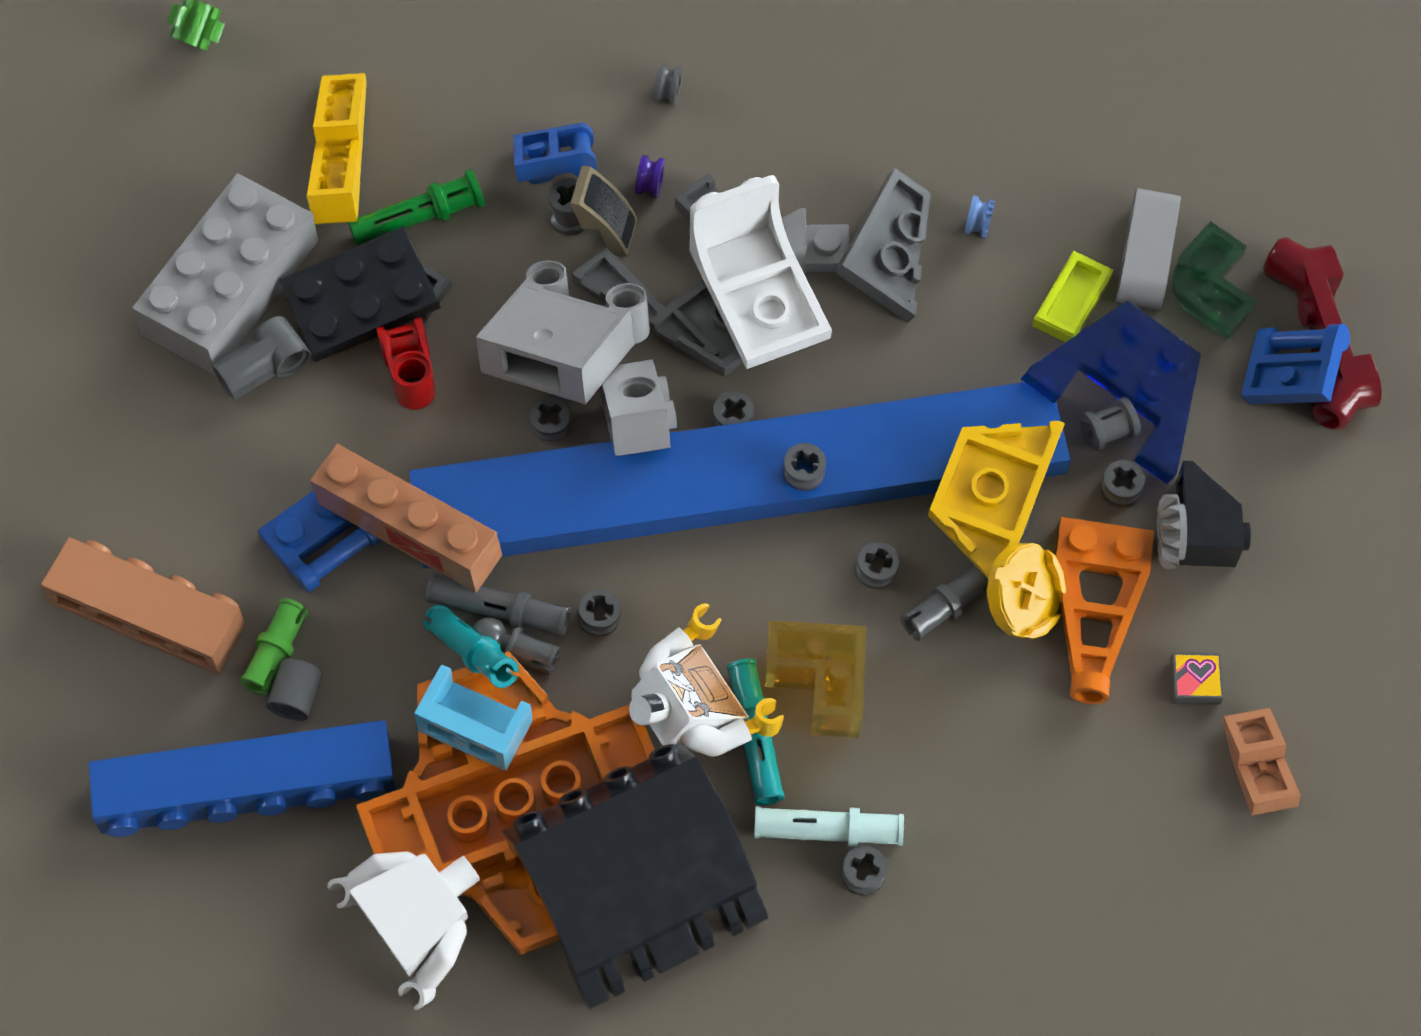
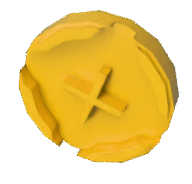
[987,543,1066,639]

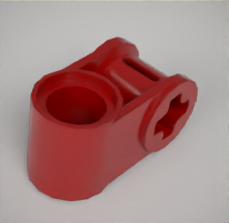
[376,317,436,410]

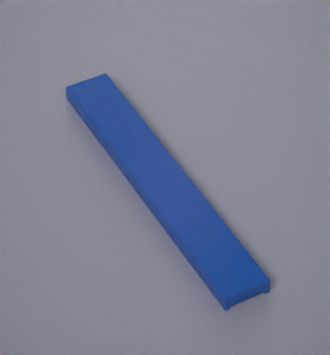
[409,378,1071,568]

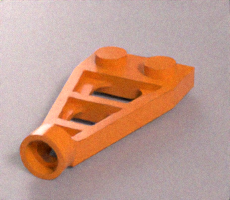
[1055,517,1154,704]

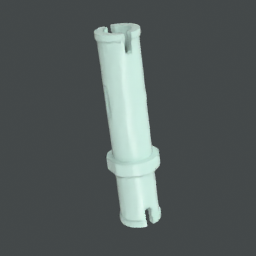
[754,806,904,847]

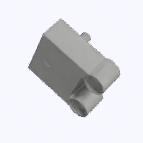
[476,260,650,405]

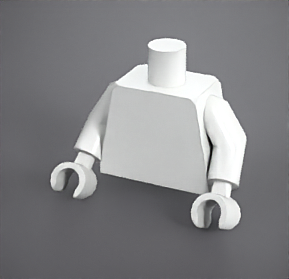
[328,852,480,1010]

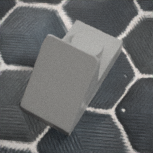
[781,208,849,273]

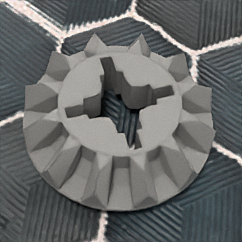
[1156,494,1187,570]

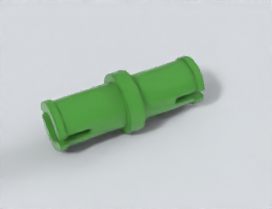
[239,598,309,696]

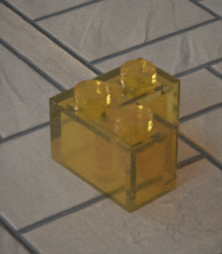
[765,620,866,738]

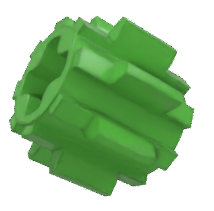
[166,0,225,51]

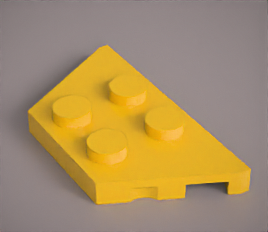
[928,421,1065,578]

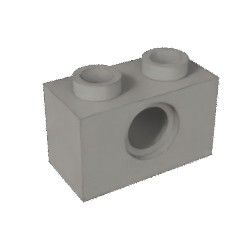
[600,359,677,456]

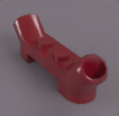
[1263,237,1382,430]

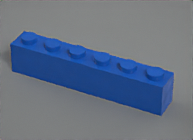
[89,720,396,837]

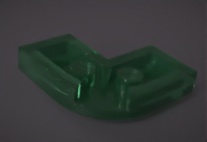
[1173,221,1257,340]

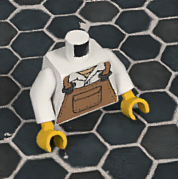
[629,603,784,757]

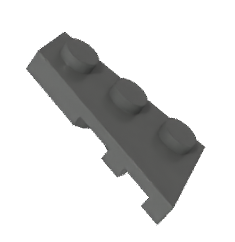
[835,168,931,323]

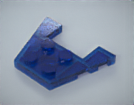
[1021,301,1201,485]

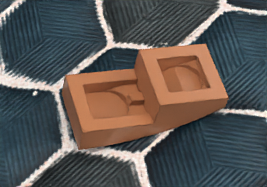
[1223,708,1301,815]

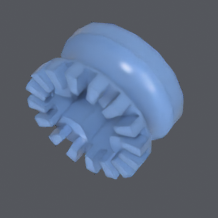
[964,195,995,239]

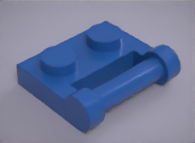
[513,123,597,184]
[1241,324,1350,404]
[257,490,382,594]

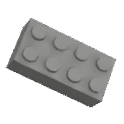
[132,173,318,376]

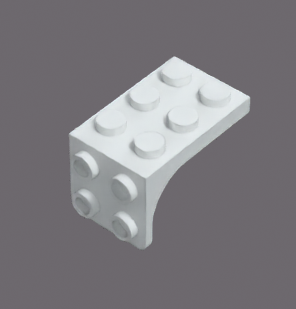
[690,176,832,369]

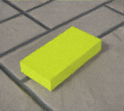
[1032,251,1114,346]

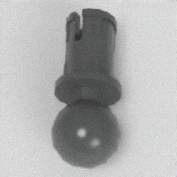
[472,617,561,676]

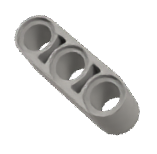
[1115,188,1181,311]

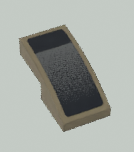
[570,166,638,256]

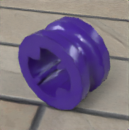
[635,155,665,198]

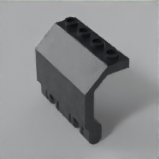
[502,743,768,1010]

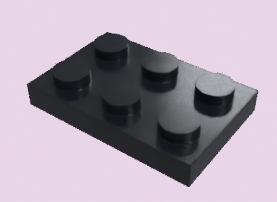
[279,226,441,363]

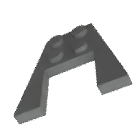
[572,173,743,377]

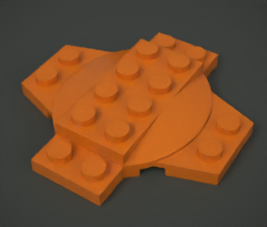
[356,651,655,955]

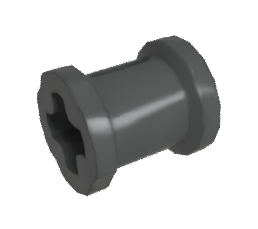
[548,178,585,235]
[1080,397,1141,451]

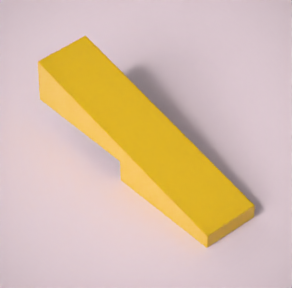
[307,73,367,224]

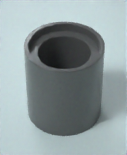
[266,658,323,721]

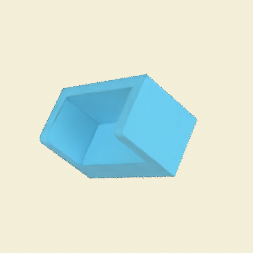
[414,665,533,771]

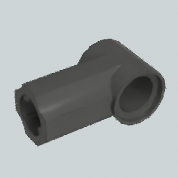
[212,316,311,400]

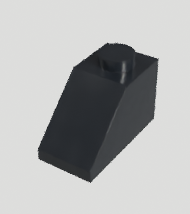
[1176,460,1251,567]

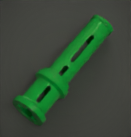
[348,169,485,246]

